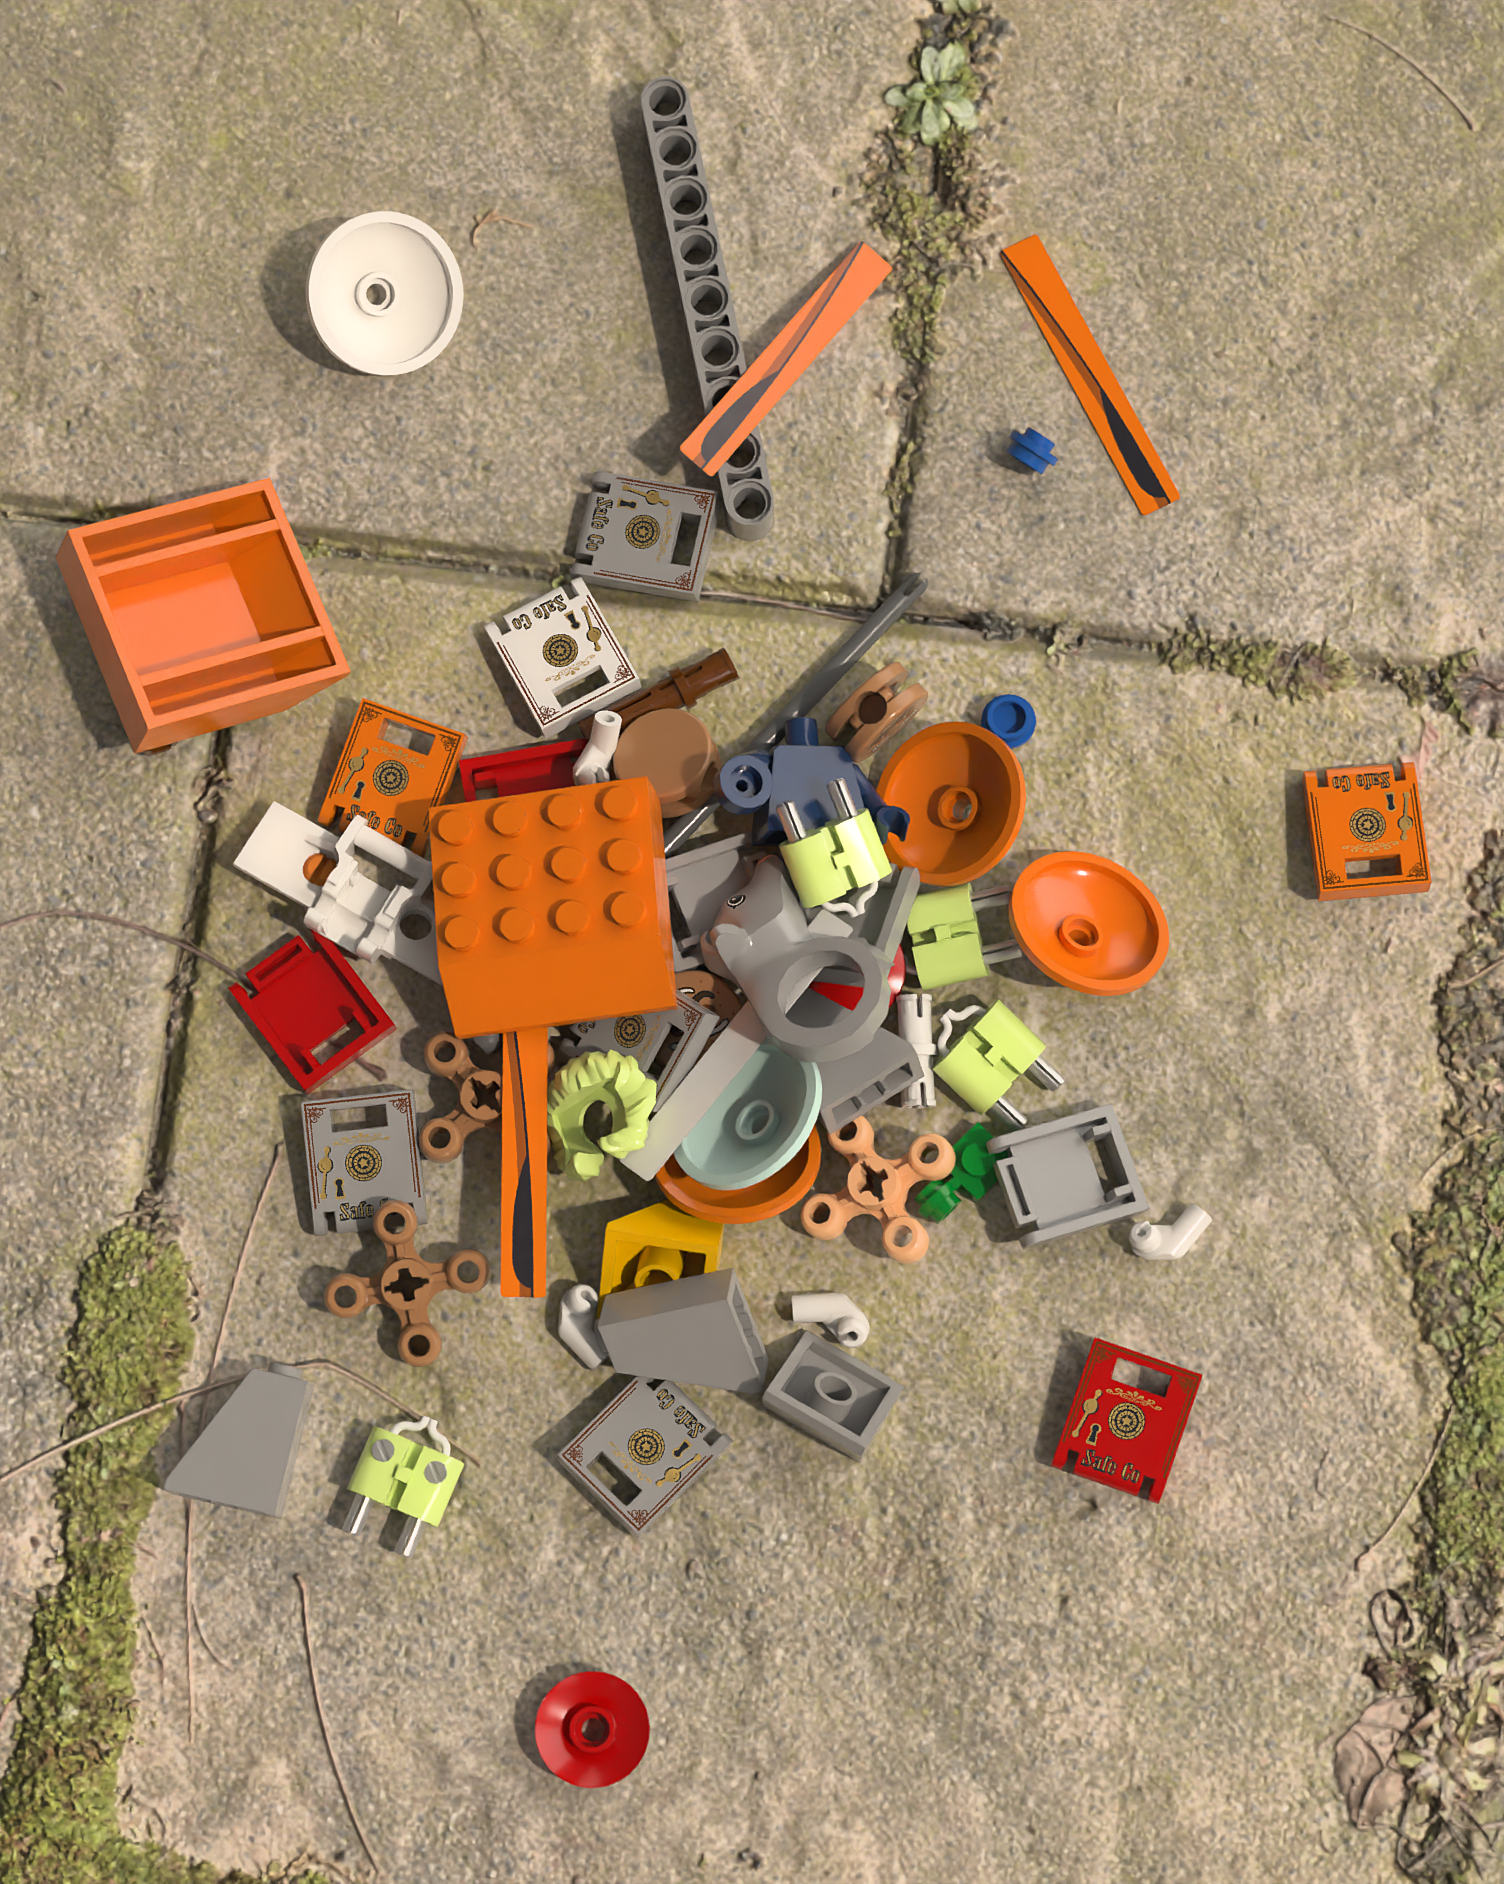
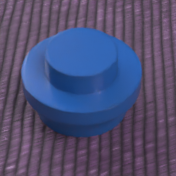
[1006,427,1059,475]
[981,694,1036,749]

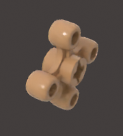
[418,1032,556,1164]
[324,1200,491,1367]

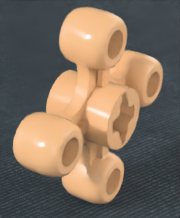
[800,1115,956,1264]

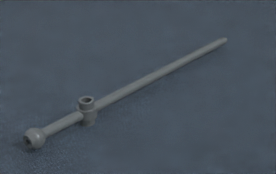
[468,572,929,1054]

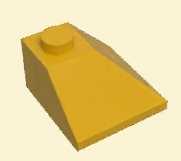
[597,1199,725,1319]

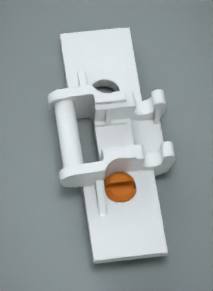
[233,801,443,986]

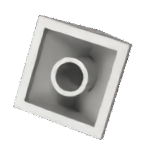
[762,1330,904,1463]

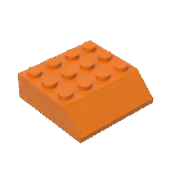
[55,478,351,754]
[428,776,678,1039]

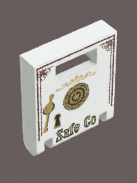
[483,576,642,739]

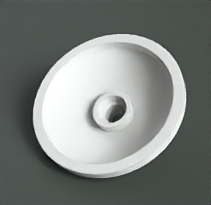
[305,211,463,375]

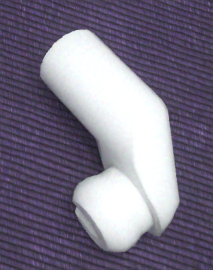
[573,711,622,786]
[1129,1203,1212,1260]
[558,1284,610,1371]
[792,1292,870,1348]

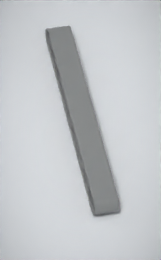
[641,76,774,541]

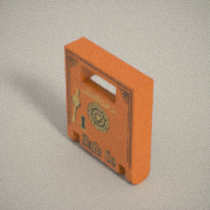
[318,698,468,858]
[1302,762,1432,902]

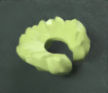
[547,1049,657,1182]

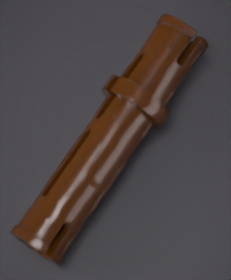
[577,647,739,742]

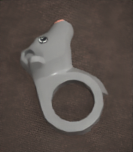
[699,855,895,1062]

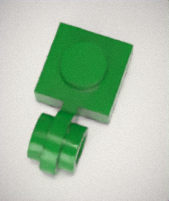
[914,1122,1009,1224]

